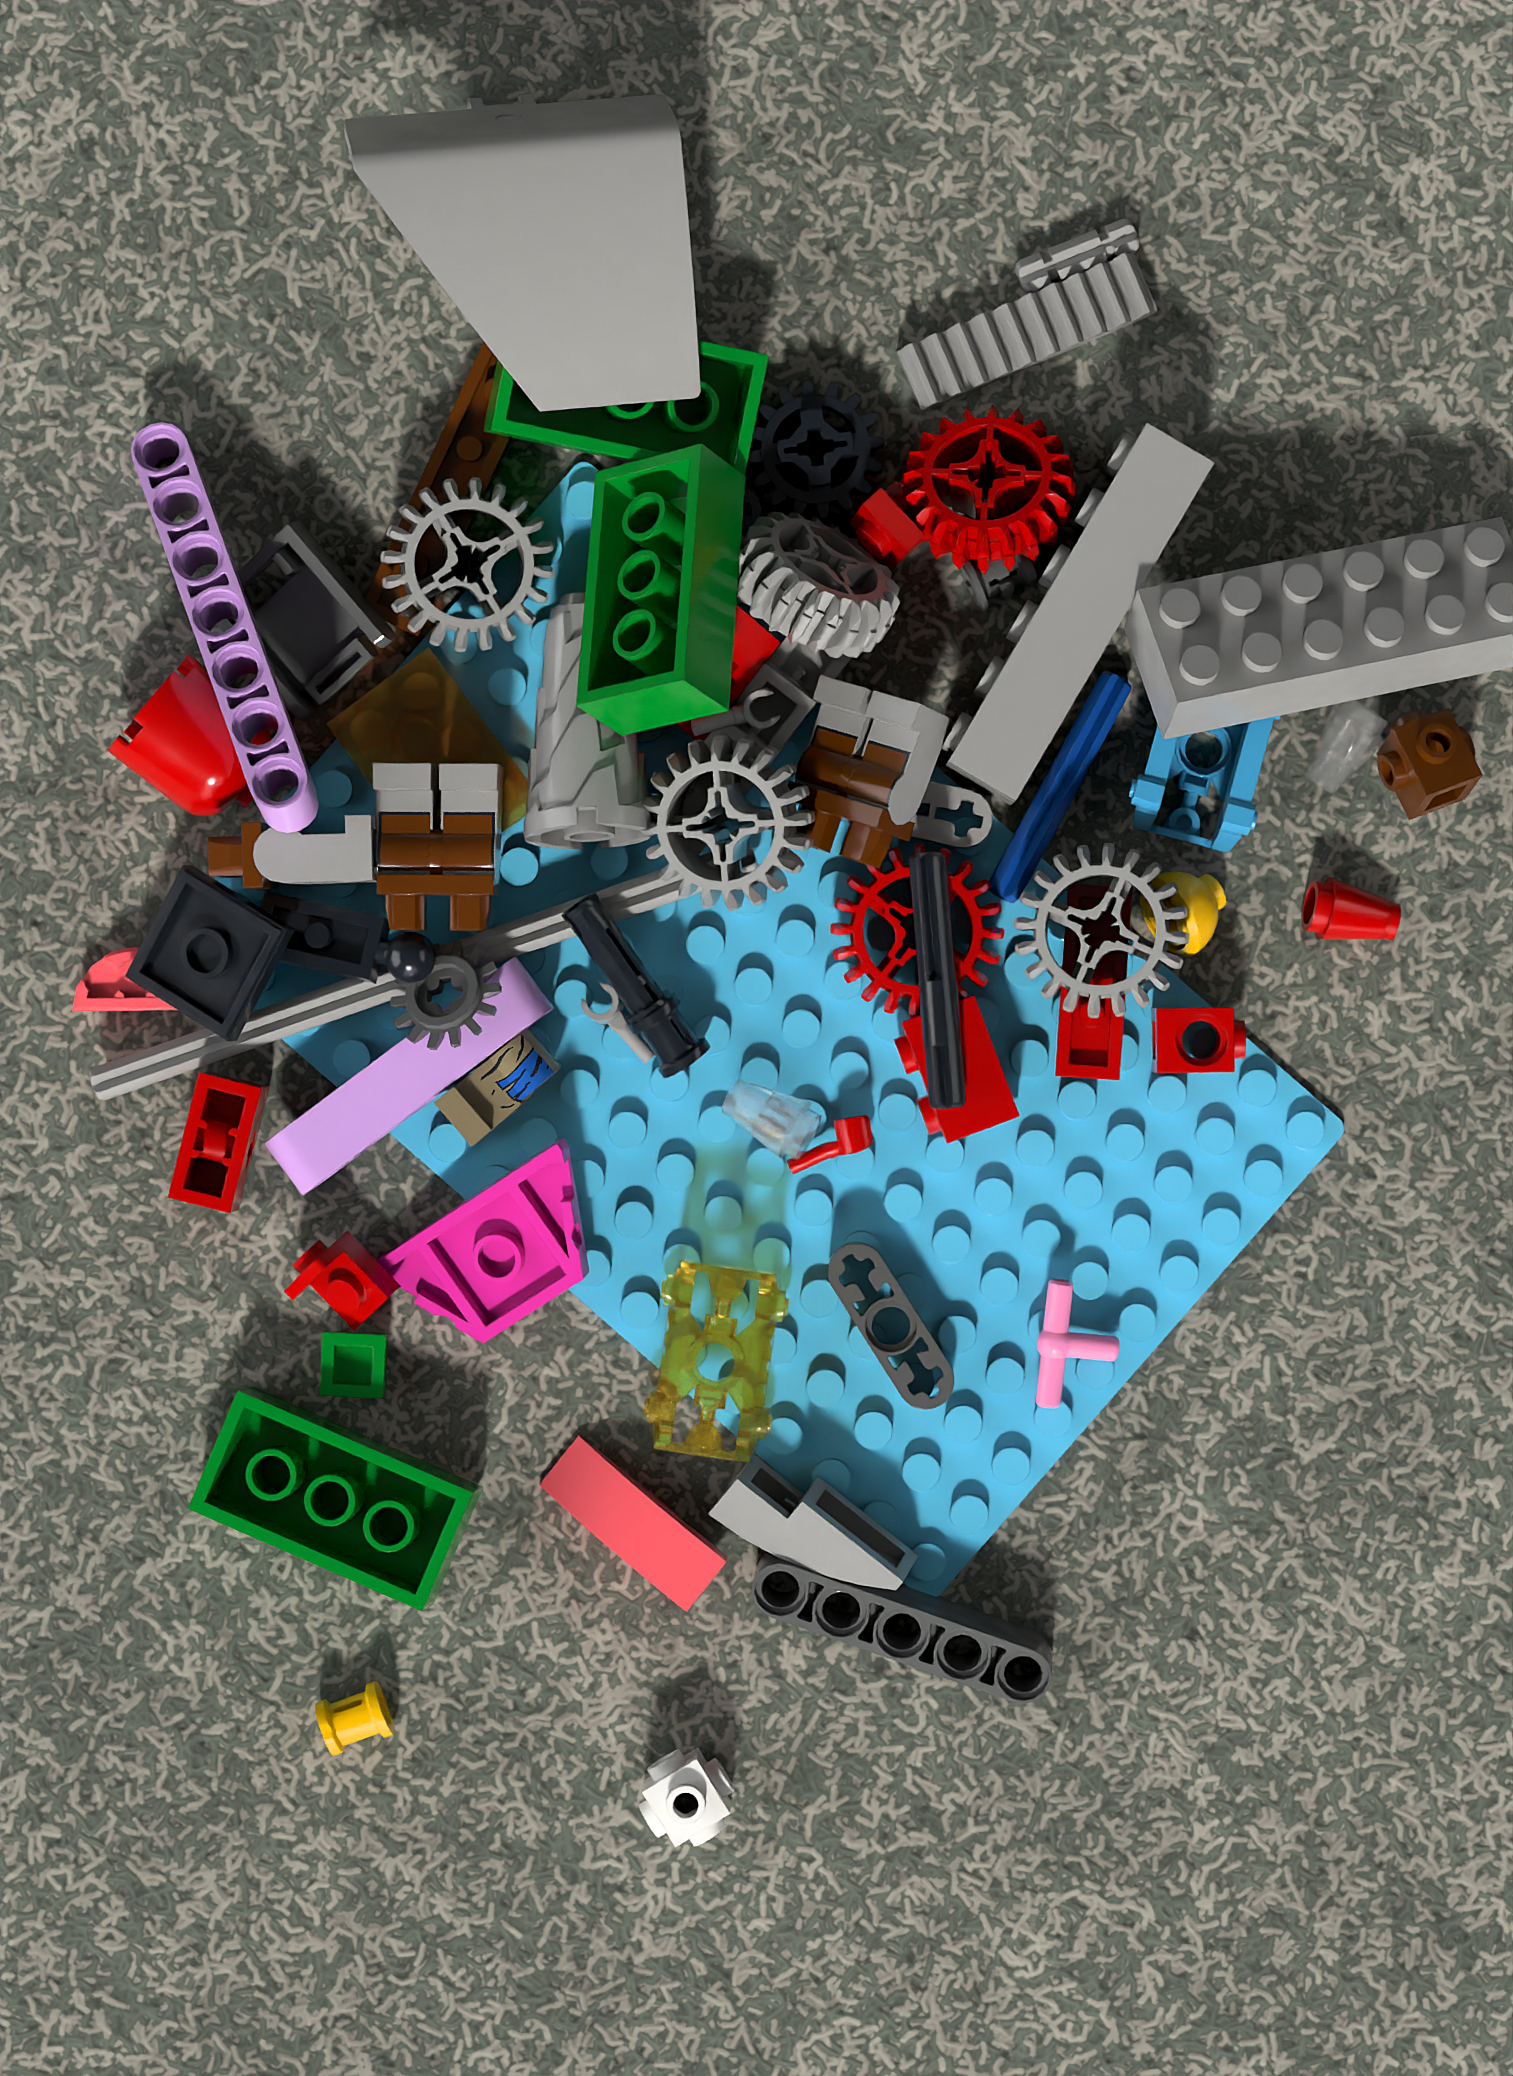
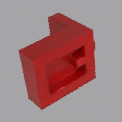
[284,1231,401,1331]

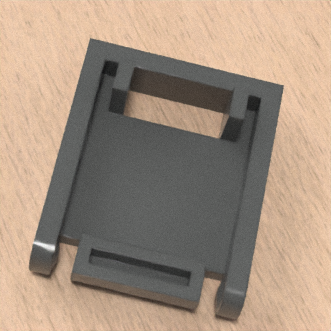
[217,520,396,721]

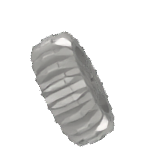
[380,477,555,652]
[737,511,900,658]
[640,734,815,911]
[1014,843,1189,1018]

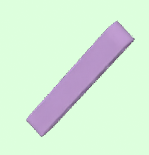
[131,422,319,833]

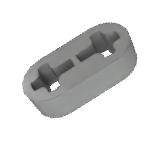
[910,781,992,848]

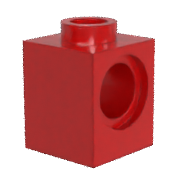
[1151,1007,1246,1073]

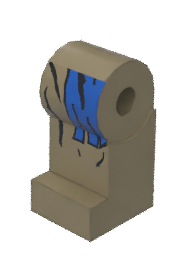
[434,1028,562,1146]

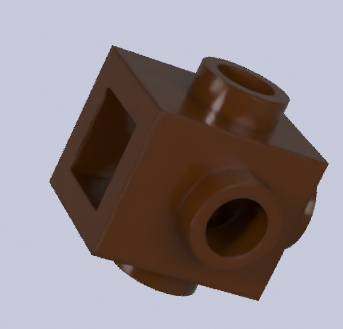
[1376,708,1483,820]

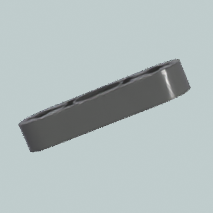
[828,1242,954,1410]

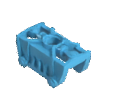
[1128,715,1281,852]

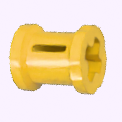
[315,1681,395,1756]

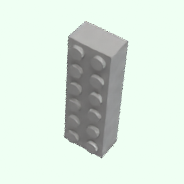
[942,423,1215,805]
[1124,517,1513,740]

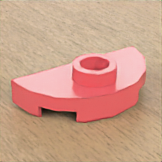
[72,947,177,1011]

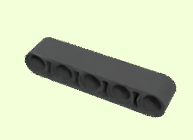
[751,1551,1053,1704]

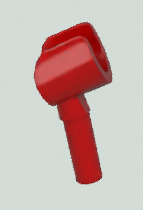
[787,1115,873,1174]

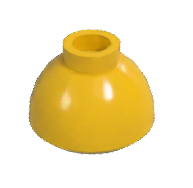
[1140,871,1226,957]

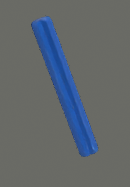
[988,671,1131,903]

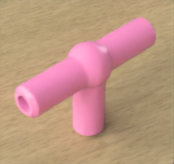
[1035,1279,1119,1408]

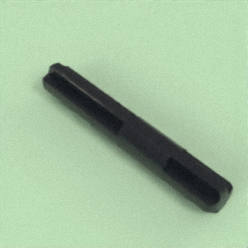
[909,852,966,1109]

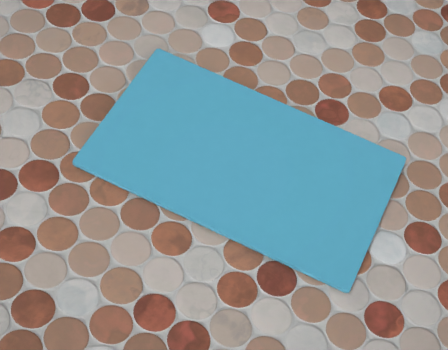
[214,462,1344,1597]

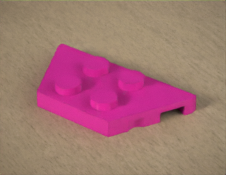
[376,1137,590,1343]

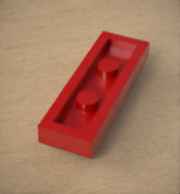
[1055,884,1133,1080]

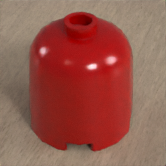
[107,654,271,817]

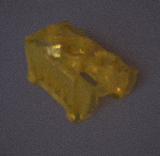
[643,1260,789,1462]

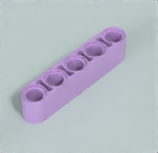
[265,956,554,1196]

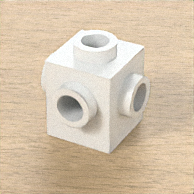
[639,1748,735,1847]

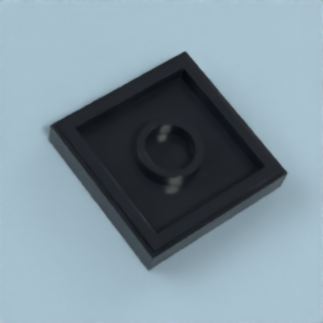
[125,865,296,1042]

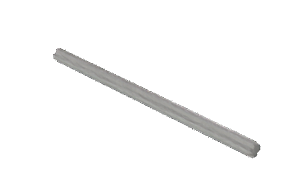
[89,842,758,1100]

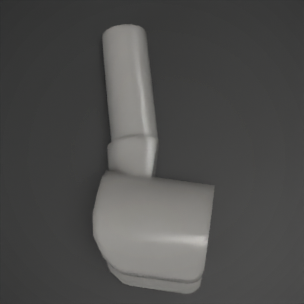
[691,688,780,736]
[581,983,655,1064]

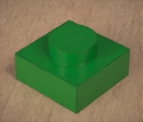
[319,1330,388,1399]

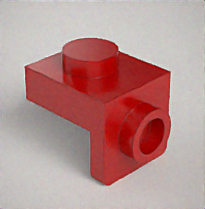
[849,482,925,570]

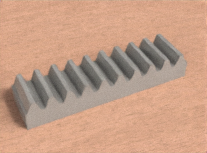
[897,251,1158,413]

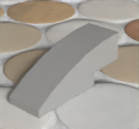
[709,1455,918,1590]

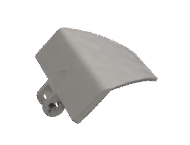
[344,93,701,412]

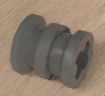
[960,553,1038,612]

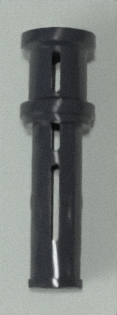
[561,892,711,1078]

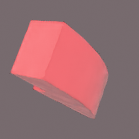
[539,1435,727,1612]

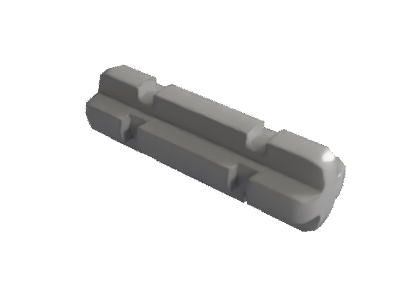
[1015,218,1140,294]

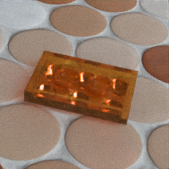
[326,647,527,835]

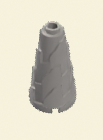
[524,592,654,849]

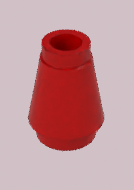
[1301,877,1401,940]

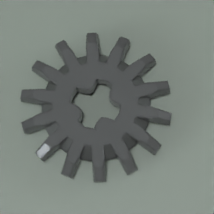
[390,941,502,1050]

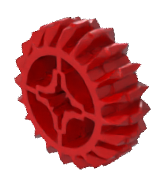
[901,404,1076,575]
[830,844,1004,1018]

